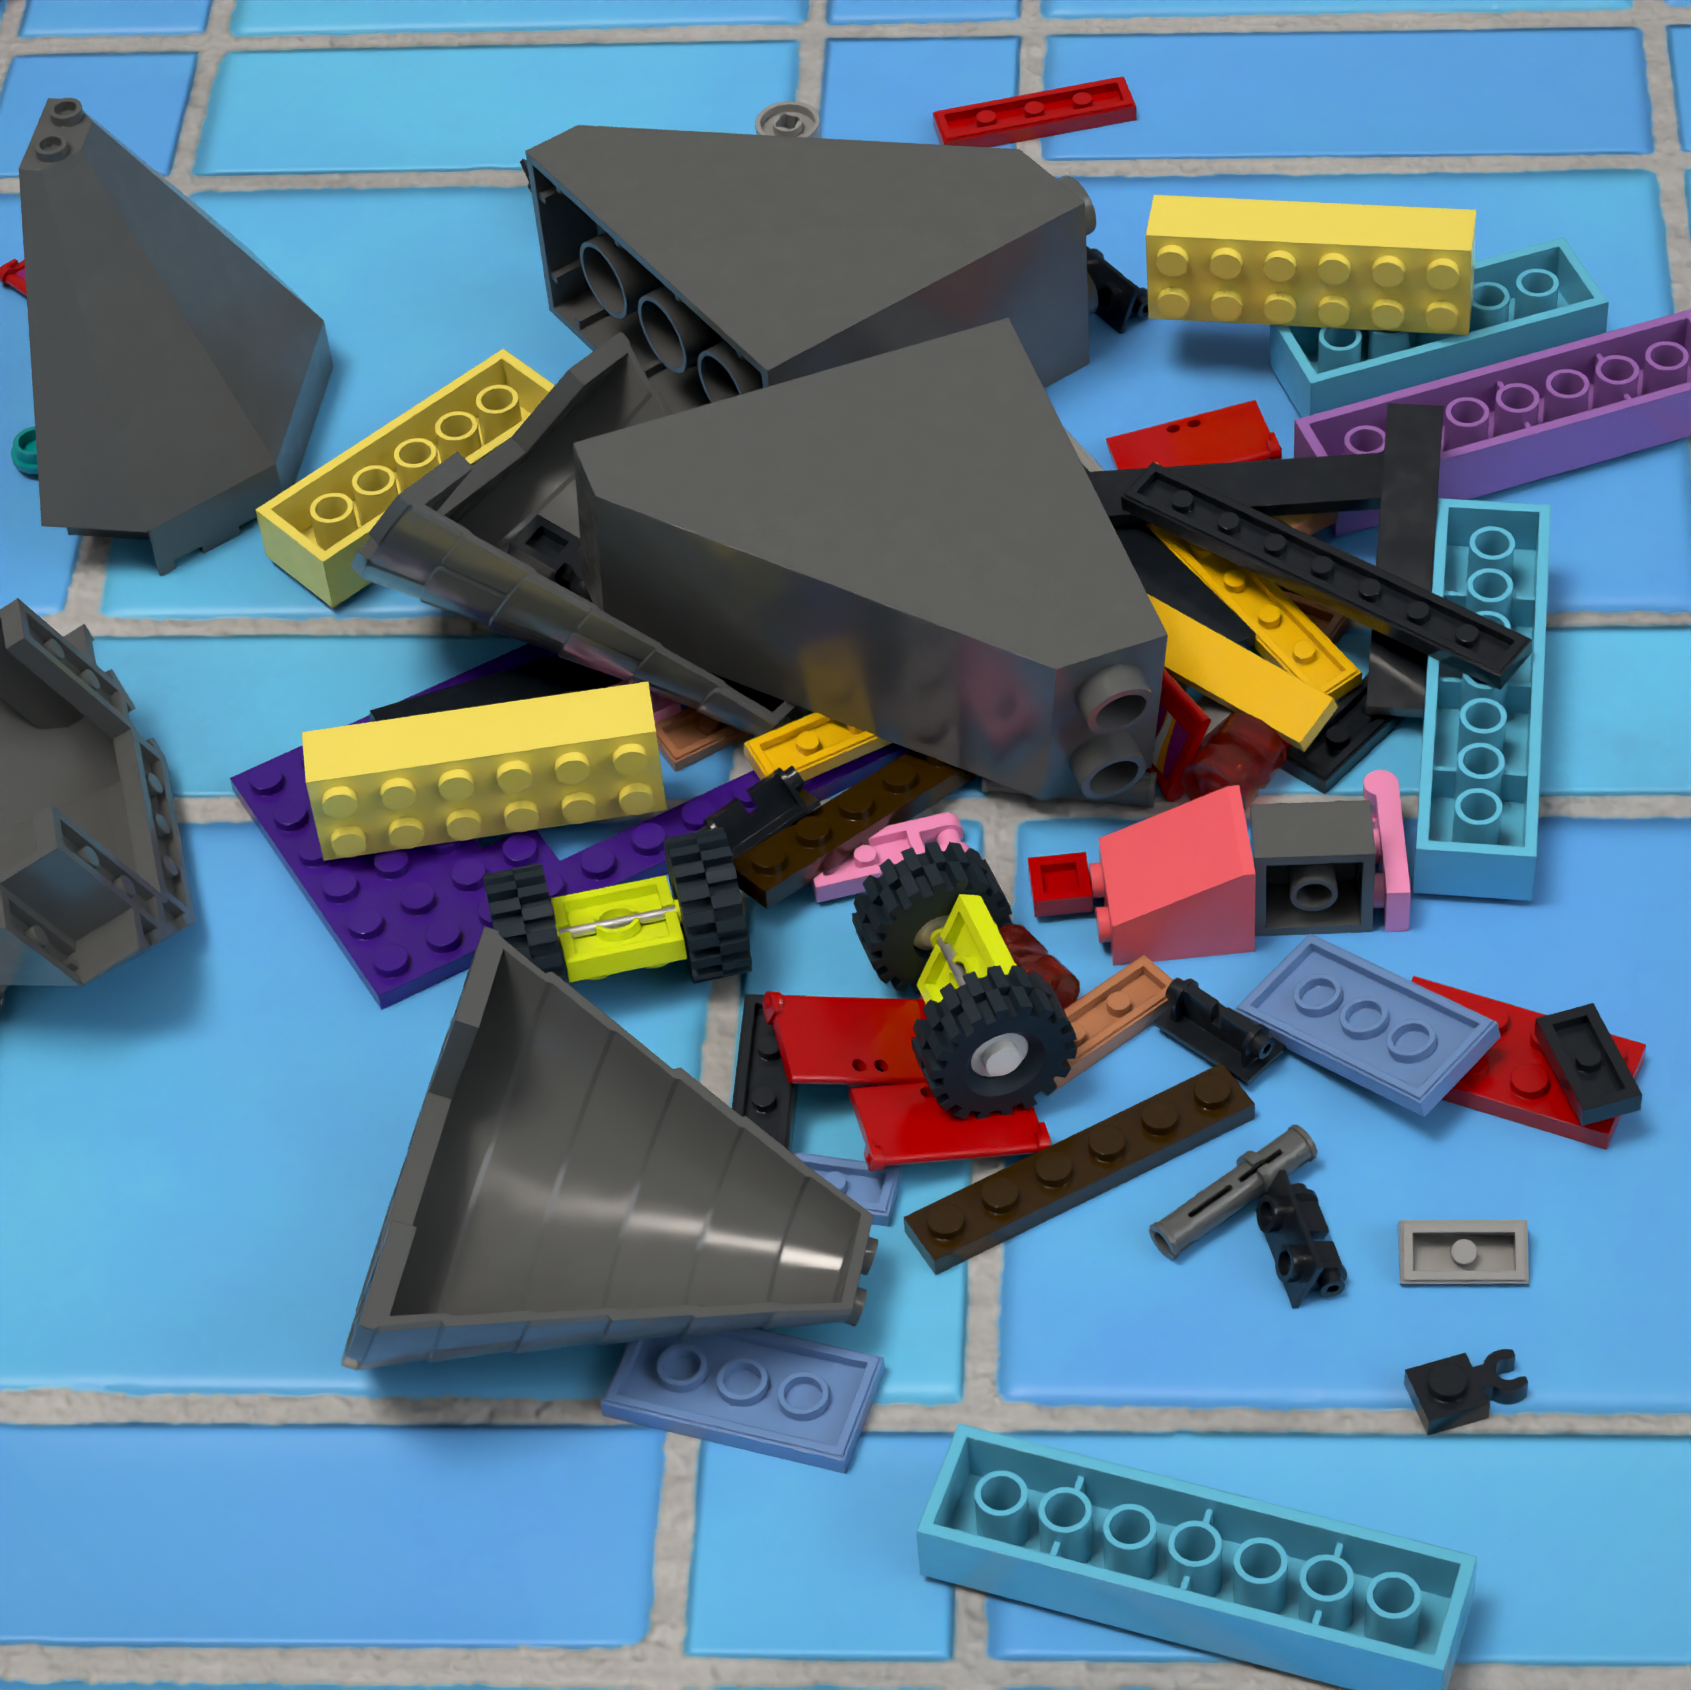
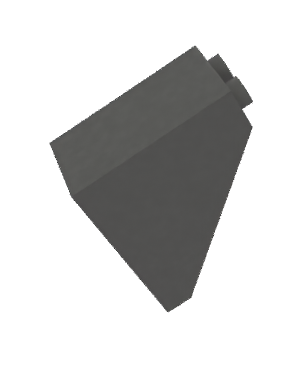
[525,125,1098,414]
[573,318,1168,801]

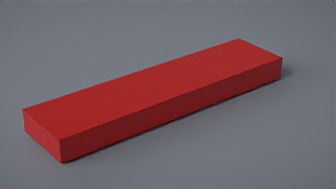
[933,77,1136,147]

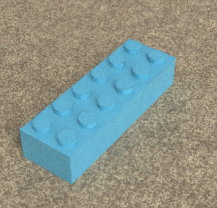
[1270,237,1609,418]

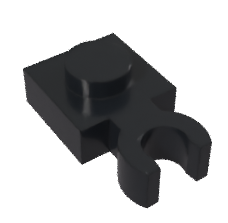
[507,514,591,600]
[1404,1349,1528,1436]

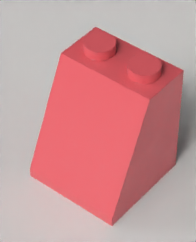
[1089,785,1256,966]

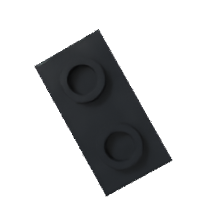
[1086,246,1148,334]
[697,766,821,860]
[1154,978,1286,1086]
[1255,1170,1347,1308]

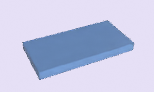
[1234,933,1501,1117]
[600,1328,885,1474]

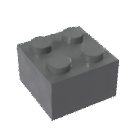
[1250,800,1376,936]

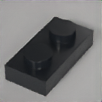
[1534,1003,1642,1126]

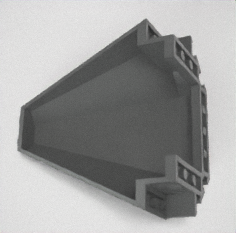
[19,98,333,576]
[0,598,196,986]

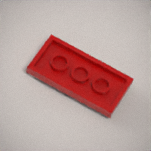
[1411,976,1646,1150]

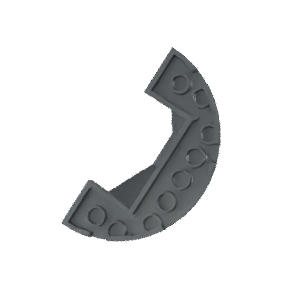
[351,331,809,737]
[341,926,878,1370]

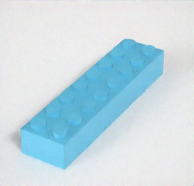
[1413,498,1551,901]
[916,1423,1477,1690]

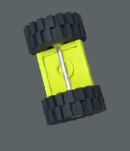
[483,827,752,984]
[852,842,1077,1119]

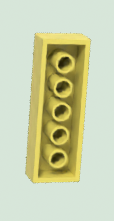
[1146,195,1476,335]
[255,349,555,608]
[302,682,667,861]

